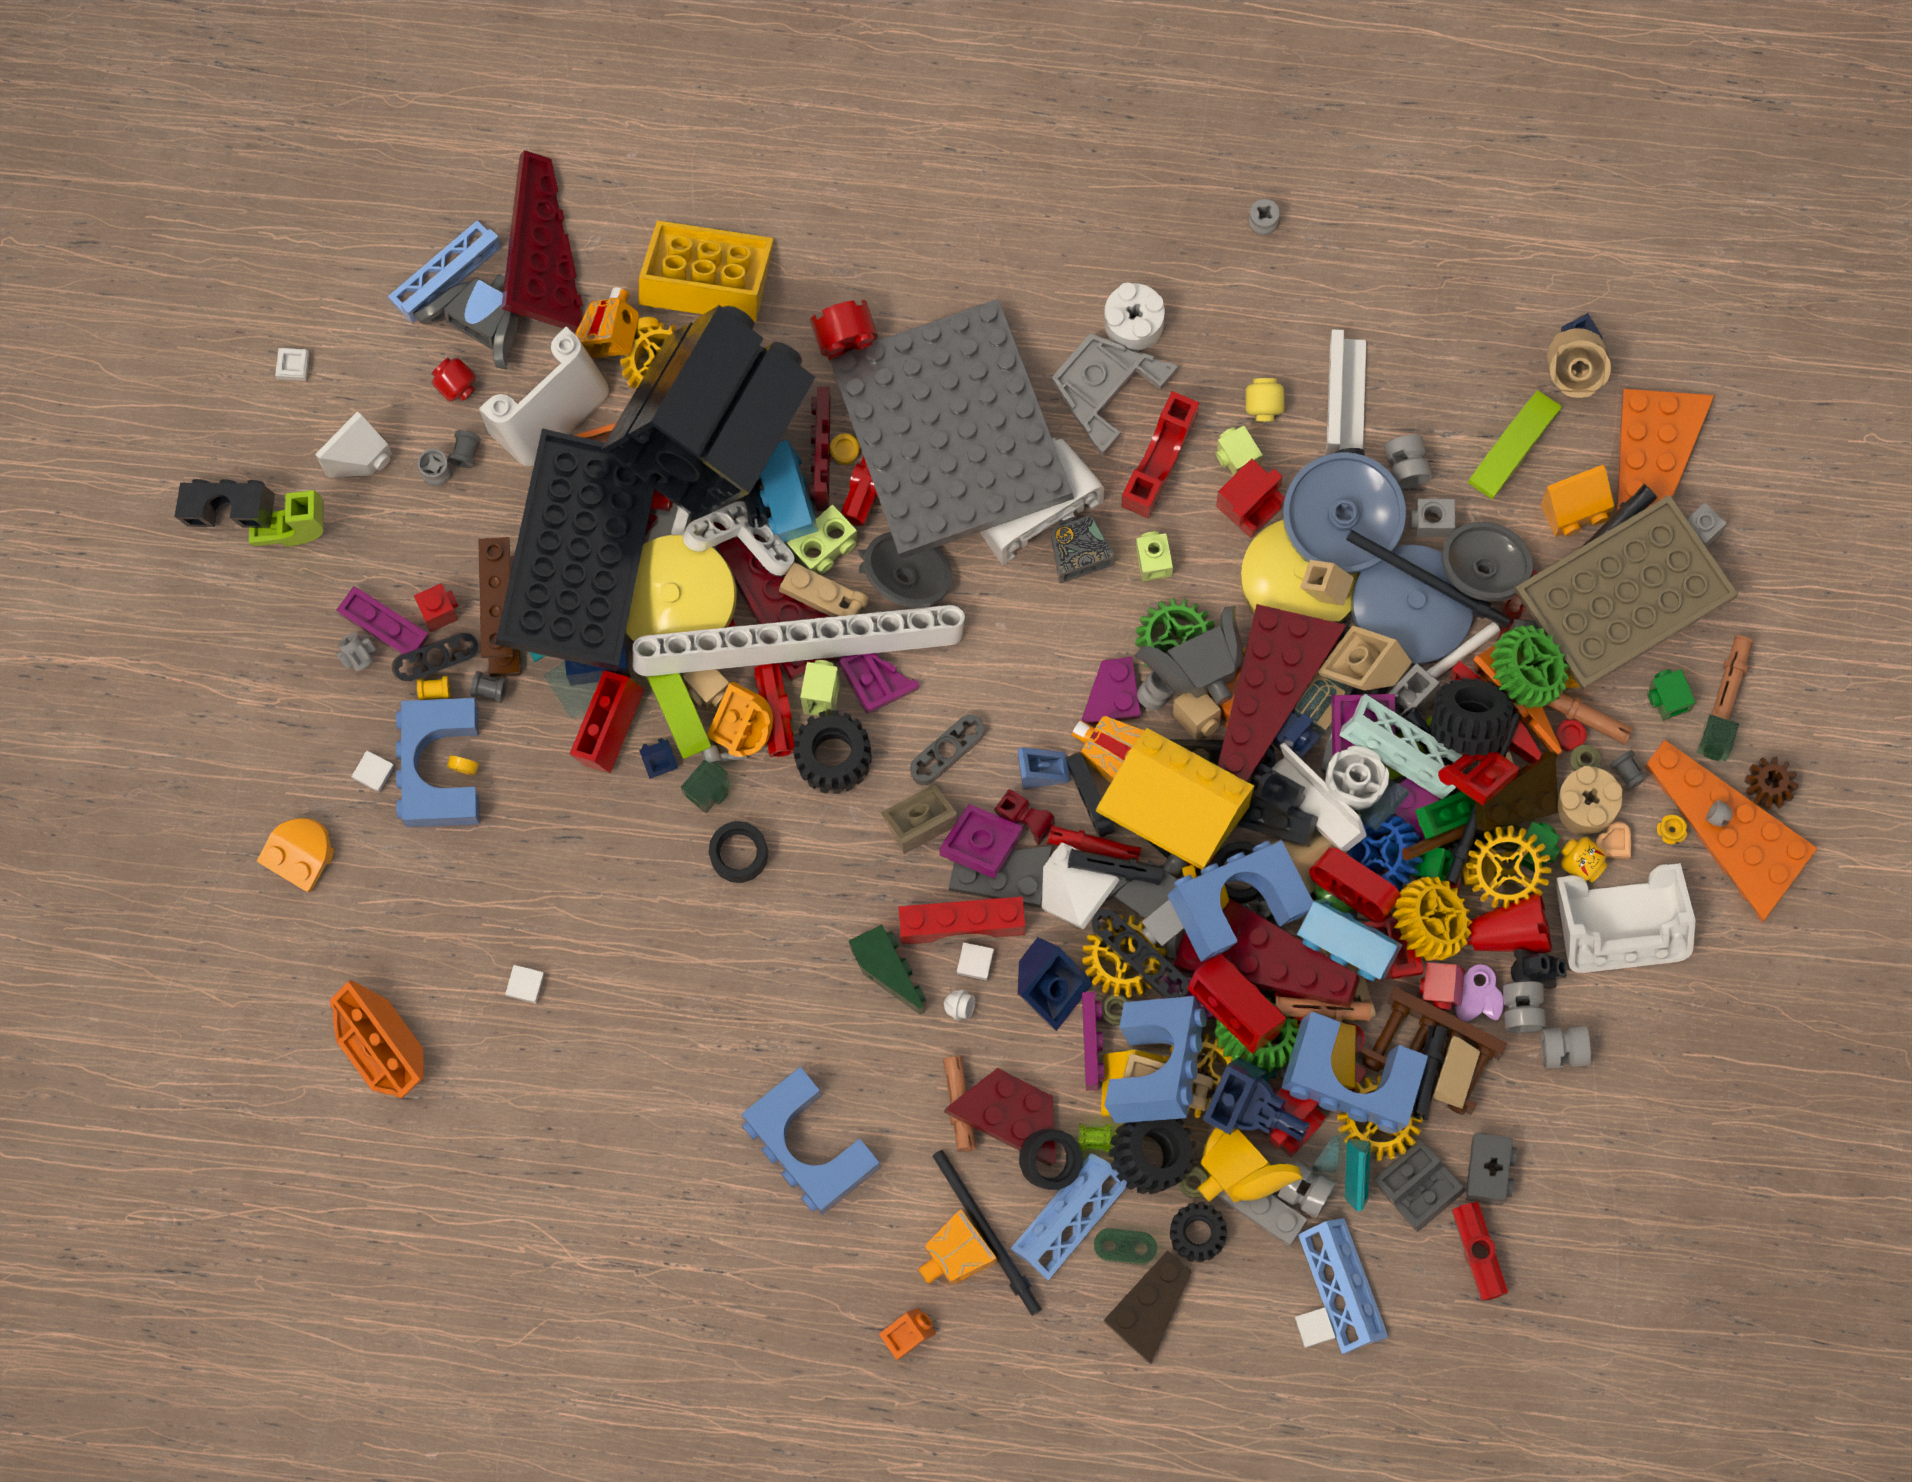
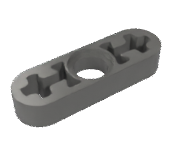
[910,715,984,785]

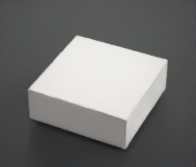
[275,348,310,381]
[351,751,395,793]
[957,942,994,981]
[505,965,545,1004]
[1294,1307,1335,1349]

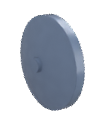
[1283,452,1406,574]
[1351,545,1473,666]

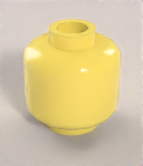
[1245,378,1285,422]

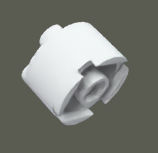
[1104,282,1165,352]

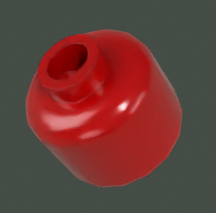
[431,357,476,402]

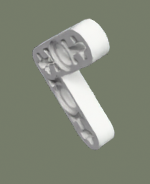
[683,501,794,576]

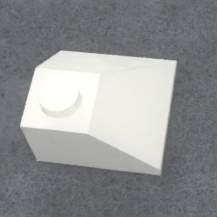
[315,411,392,478]
[1042,842,1120,929]

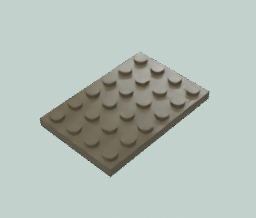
[1515,494,1738,691]

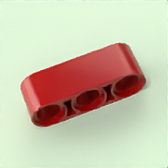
[1309,847,1401,922]

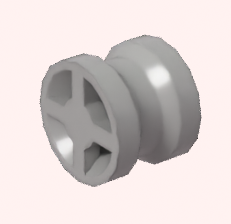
[1249,199,1279,235]

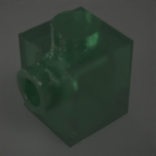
[1696,715,1739,762]
[680,760,730,813]

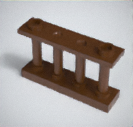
[478,537,521,677]
[1358,986,1507,1115]

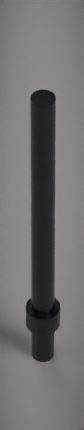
[1346,529,1511,628]
[1445,712,1521,885]
[932,1150,1042,1316]

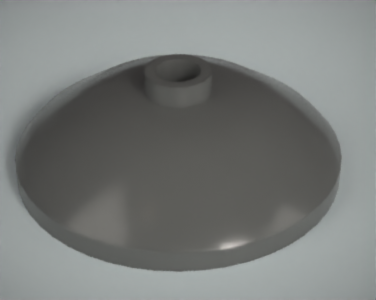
[1441,522,1533,601]
[863,532,952,608]

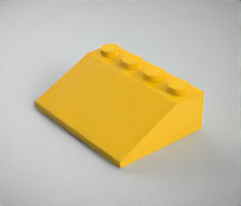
[638,220,774,322]
[1096,728,1254,870]

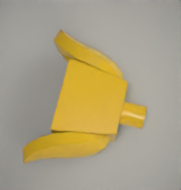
[1197,1127,1303,1202]

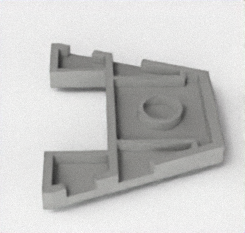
[1052,334,1178,456]

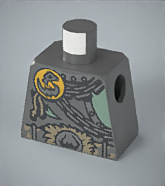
[1051,511,1115,584]

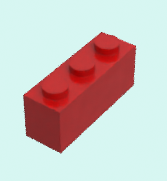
[569,670,645,774]
[1187,954,1286,1054]

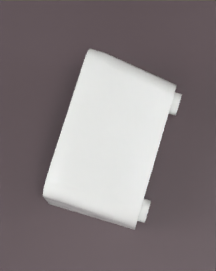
[479,327,609,467]
[980,438,1104,565]
[1556,863,1696,973]

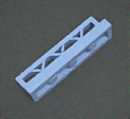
[388,220,502,324]
[1010,1153,1127,1280]
[1298,1218,1389,1354]

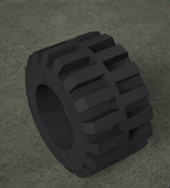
[1431,678,1513,756]
[793,710,872,794]
[1109,1118,1196,1194]

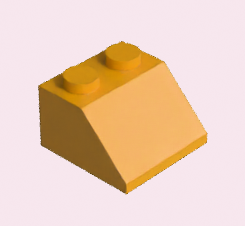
[1541,465,1614,537]

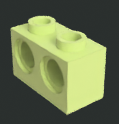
[787,505,858,575]
[800,660,840,716]

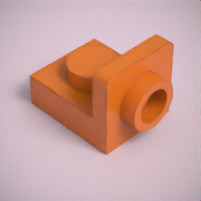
[879,1308,936,1360]

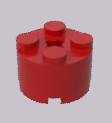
[810,300,878,362]

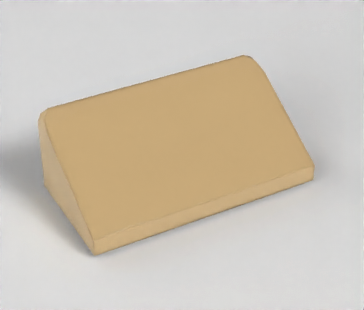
[1432,1036,1480,1108]

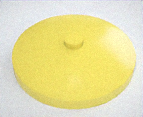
[1241,520,1361,624]
[626,535,737,642]

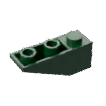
[849,925,927,1015]

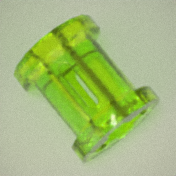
[1079,1124,1111,1152]

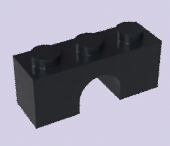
[174,479,275,528]

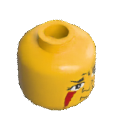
[1560,837,1608,883]

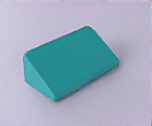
[1345,1139,1371,1212]

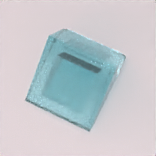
[1312,1136,1339,1173]

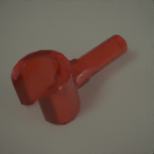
[1497,599,1523,641]

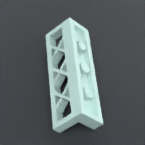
[1339,694,1463,799]

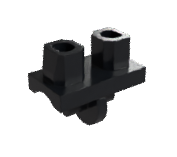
[1249,763,1305,815]
[1511,949,1567,989]

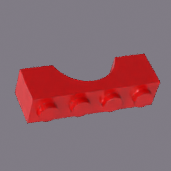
[1121,391,1199,519]
[898,897,1025,945]

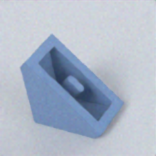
[1018,747,1070,790]

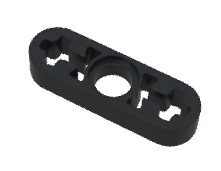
[392,632,478,681]
[1065,751,1114,838]

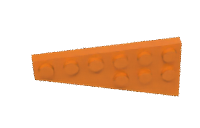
[1616,389,1714,511]
[1645,740,1817,923]

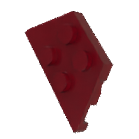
[944,1068,1056,1166]

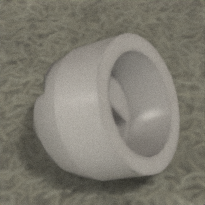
[1706,799,1733,827]

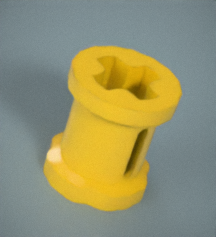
[417,675,451,700]

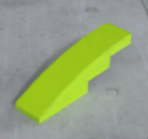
[1467,390,1562,500]

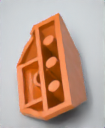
[330,980,424,1098]

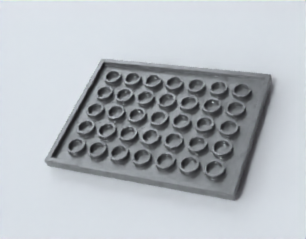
[830,299,1074,559]

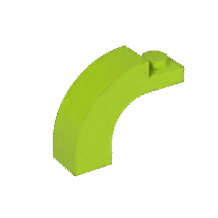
[249,490,324,547]
[645,673,711,759]

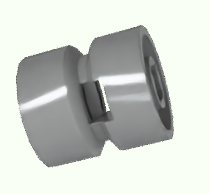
[1384,435,1432,489]
[1503,982,1547,1033]
[1541,1026,1591,1069]
[1278,1161,1336,1218]

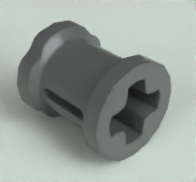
[447,430,481,468]
[471,671,508,703]
[1610,750,1649,791]

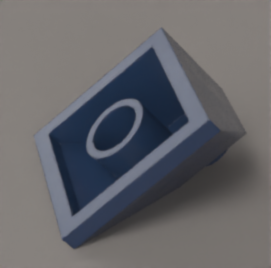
[1018,937,1093,1031]

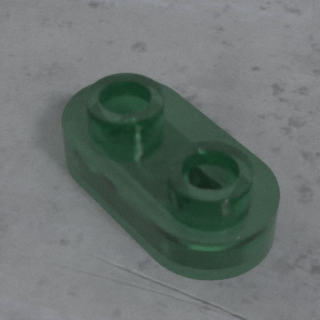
[1094,1228,1157,1265]

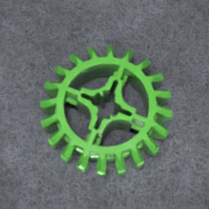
[1135,598,1215,668]
[1490,625,1570,709]
[1215,996,1298,1074]

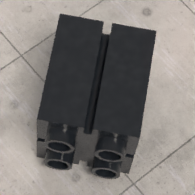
[601,305,816,519]

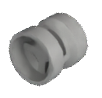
[417,449,451,487]
[1137,671,1176,710]

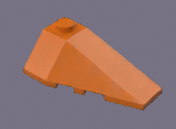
[1473,646,1562,760]

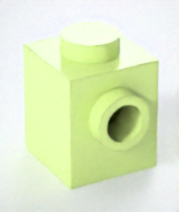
[1215,426,1263,476]
[1136,531,1173,582]

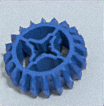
[1346,813,1424,892]

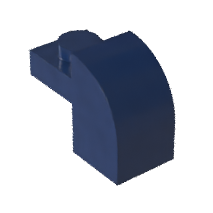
[1272,713,1321,759]

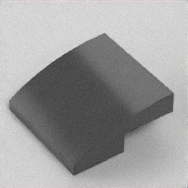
[1373,1140,1465,1232]

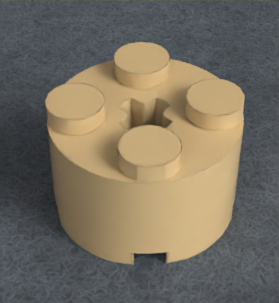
[1547,328,1611,398]
[1558,766,1622,836]

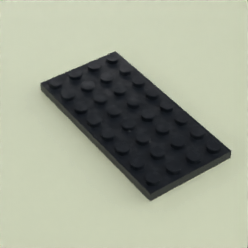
[495,428,657,671]

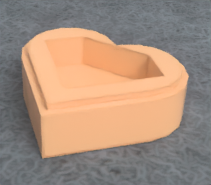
[1595,822,1631,859]

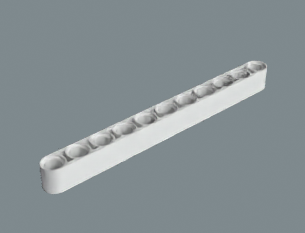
[633,605,965,676]

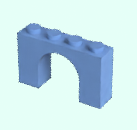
[396,698,480,827]
[1167,840,1313,962]
[1105,996,1207,1123]
[1281,1011,1428,1133]
[741,1067,881,1215]

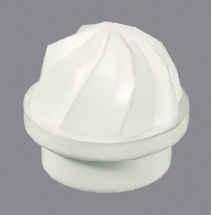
[944,990,975,1021]

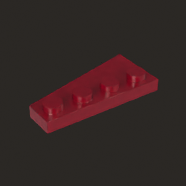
[810,387,831,511]

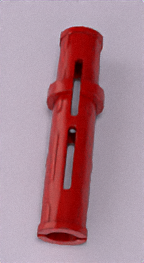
[1047,825,1142,861]

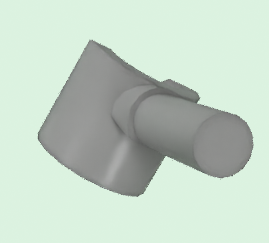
[702,745,747,767]

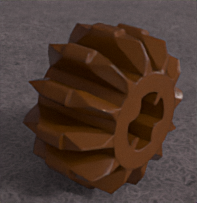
[1744,756,1798,810]

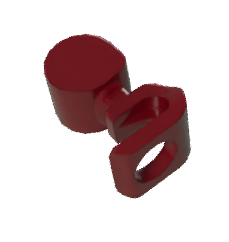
[994,789,1055,845]

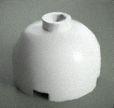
[1325,746,1389,810]

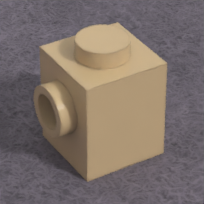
[1300,560,1354,606]
[682,669,729,711]
[1173,693,1221,740]

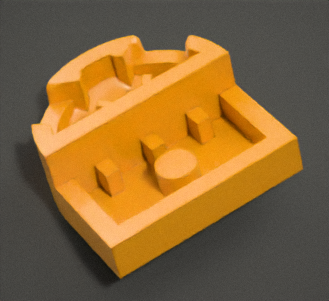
[707,681,773,757]
[256,818,334,892]

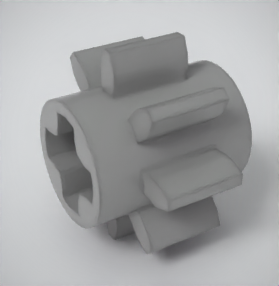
[336,633,376,671]

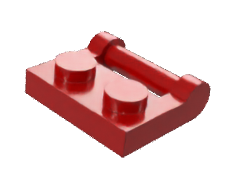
[1438,752,1520,805]

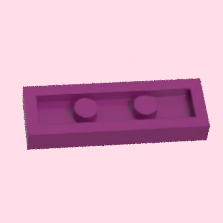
[336,586,429,655]
[1082,992,1104,1091]

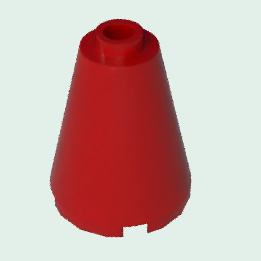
[1466,892,1552,954]

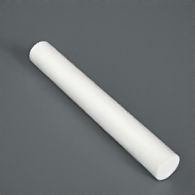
[1426,622,1500,679]

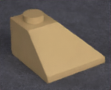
[1318,625,1412,690]

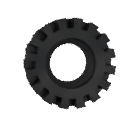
[1170,1202,1227,1263]

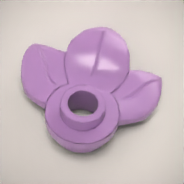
[1455,964,1504,1023]

